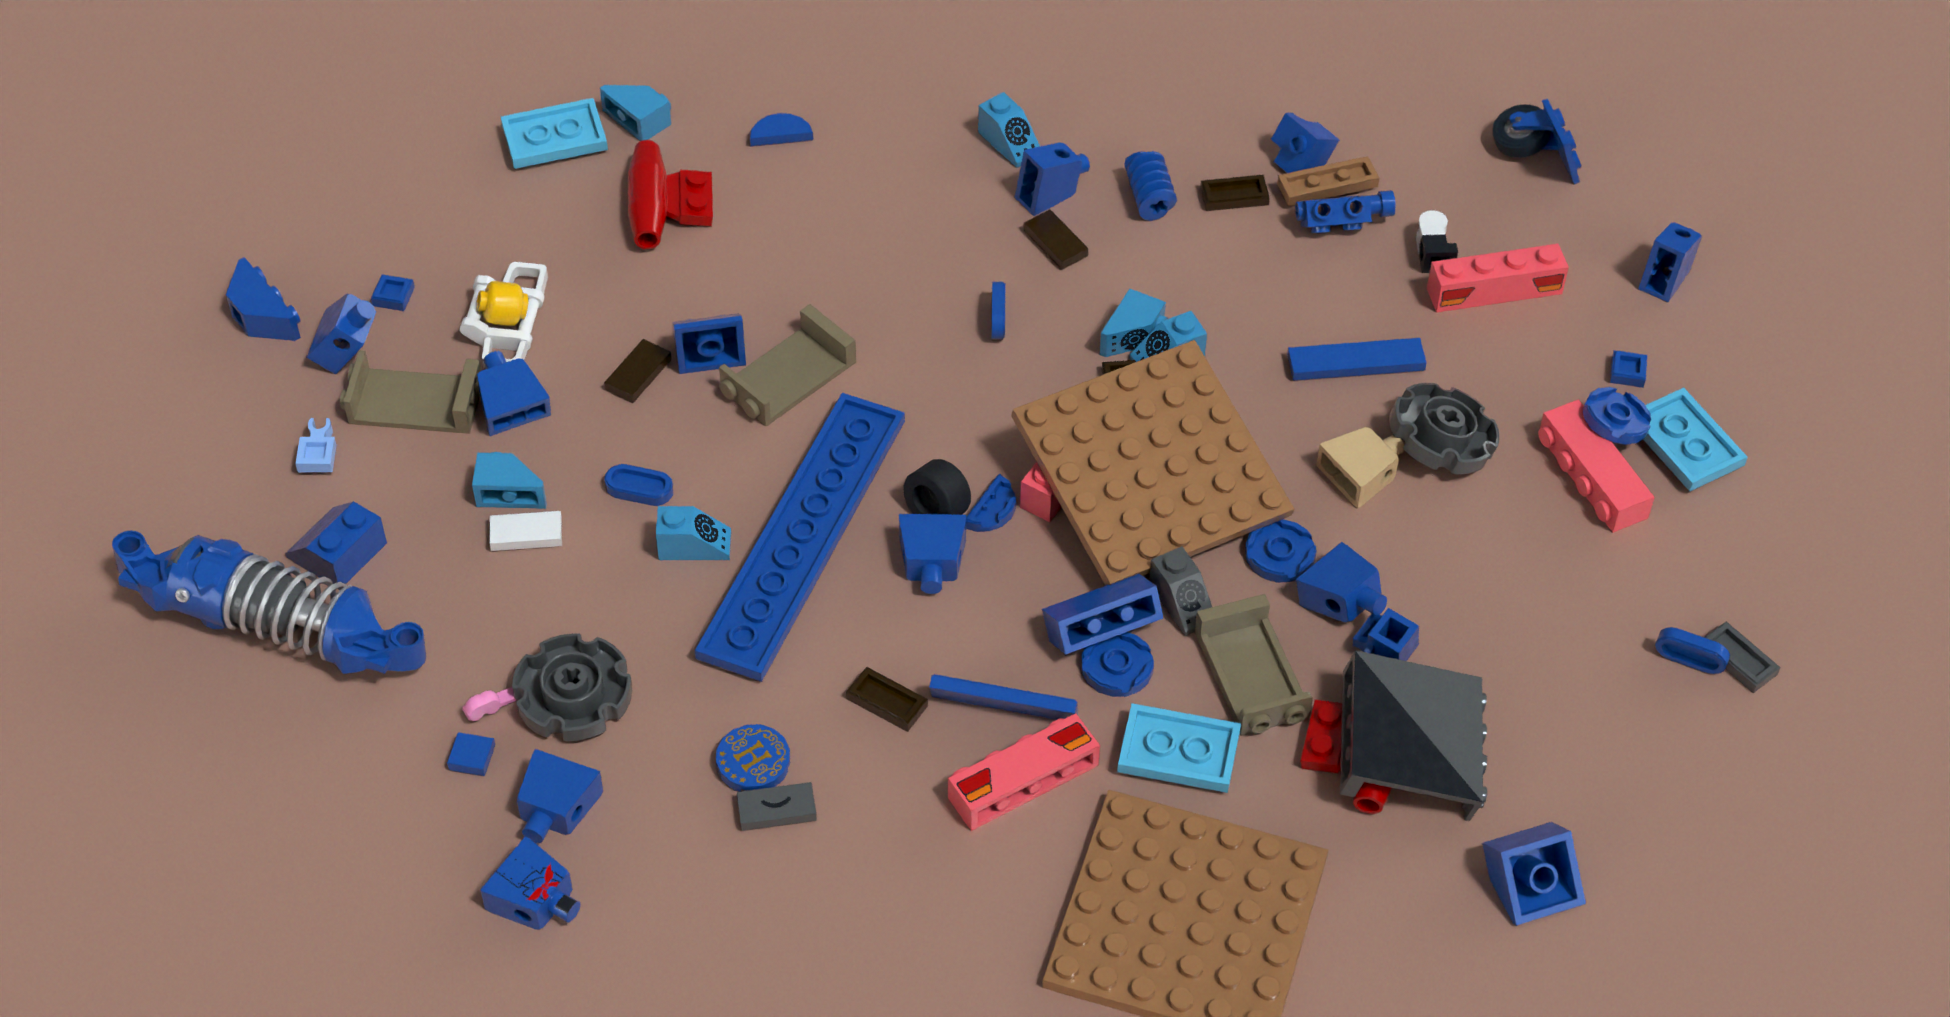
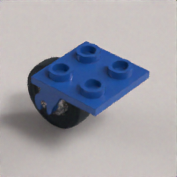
[1493,98,1582,184]

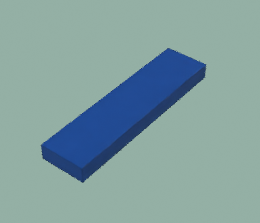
[1287,338,1427,381]
[929,674,1078,720]

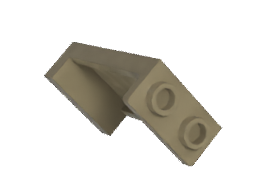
[1195,594,1313,736]

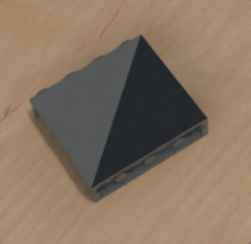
[1340,650,1487,821]

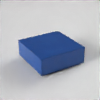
[371,274,415,311]
[1610,350,1647,388]
[447,732,495,776]

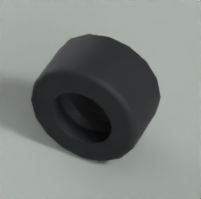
[903,459,971,515]

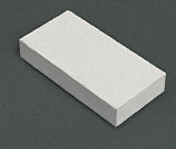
[490,511,562,551]

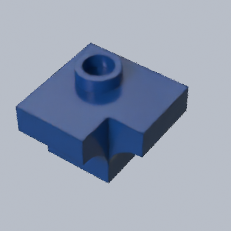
[1271,113,1339,173]
[1353,608,1419,661]

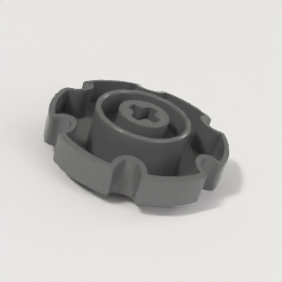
[1389,383,1499,474]
[512,633,632,741]

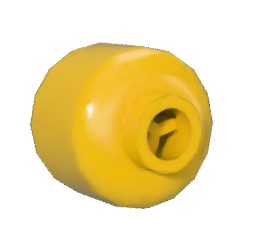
[476,281,528,326]

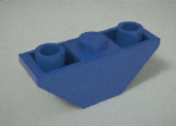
[226,257,301,341]

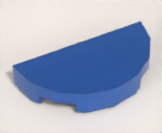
[750,113,813,146]
[966,474,1016,532]

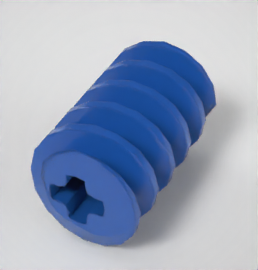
[1124,151,1177,221]

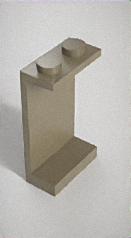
[719,304,856,426]
[340,350,481,434]

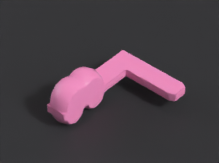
[462,687,520,721]

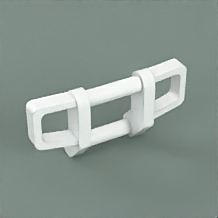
[460,262,548,369]

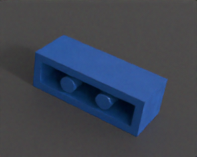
[1042,574,1164,655]

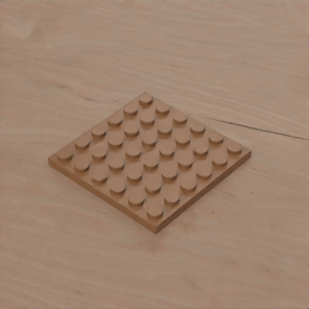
[1011,340,1295,586]
[1042,790,1329,1017]

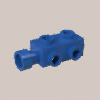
[1295,190,1396,233]

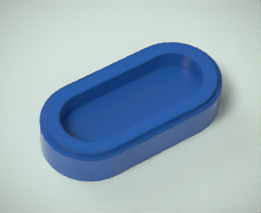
[991,281,1006,339]
[605,464,673,506]
[1655,627,1730,674]

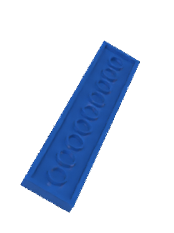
[695,393,905,682]

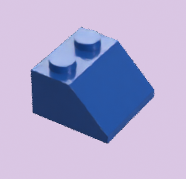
[672,313,746,374]
[285,501,387,590]
[1482,822,1586,926]

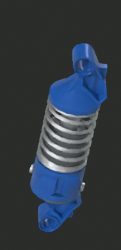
[112,530,426,674]

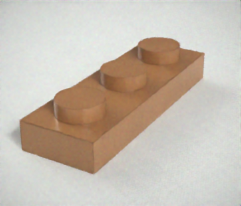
[1277,156,1380,206]

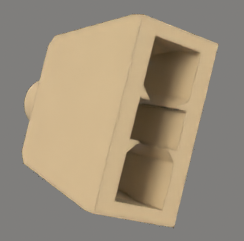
[1316,427,1404,509]

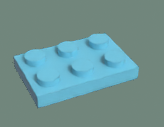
[501,98,608,169]
[1643,388,1748,491]
[1117,703,1241,793]

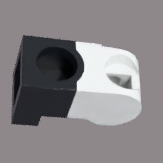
[1416,210,1458,273]

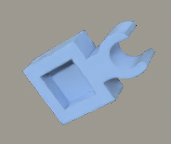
[295,418,337,473]

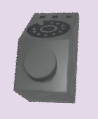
[1149,546,1212,636]

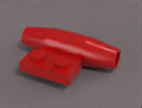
[628,140,713,249]
[1300,700,1392,814]

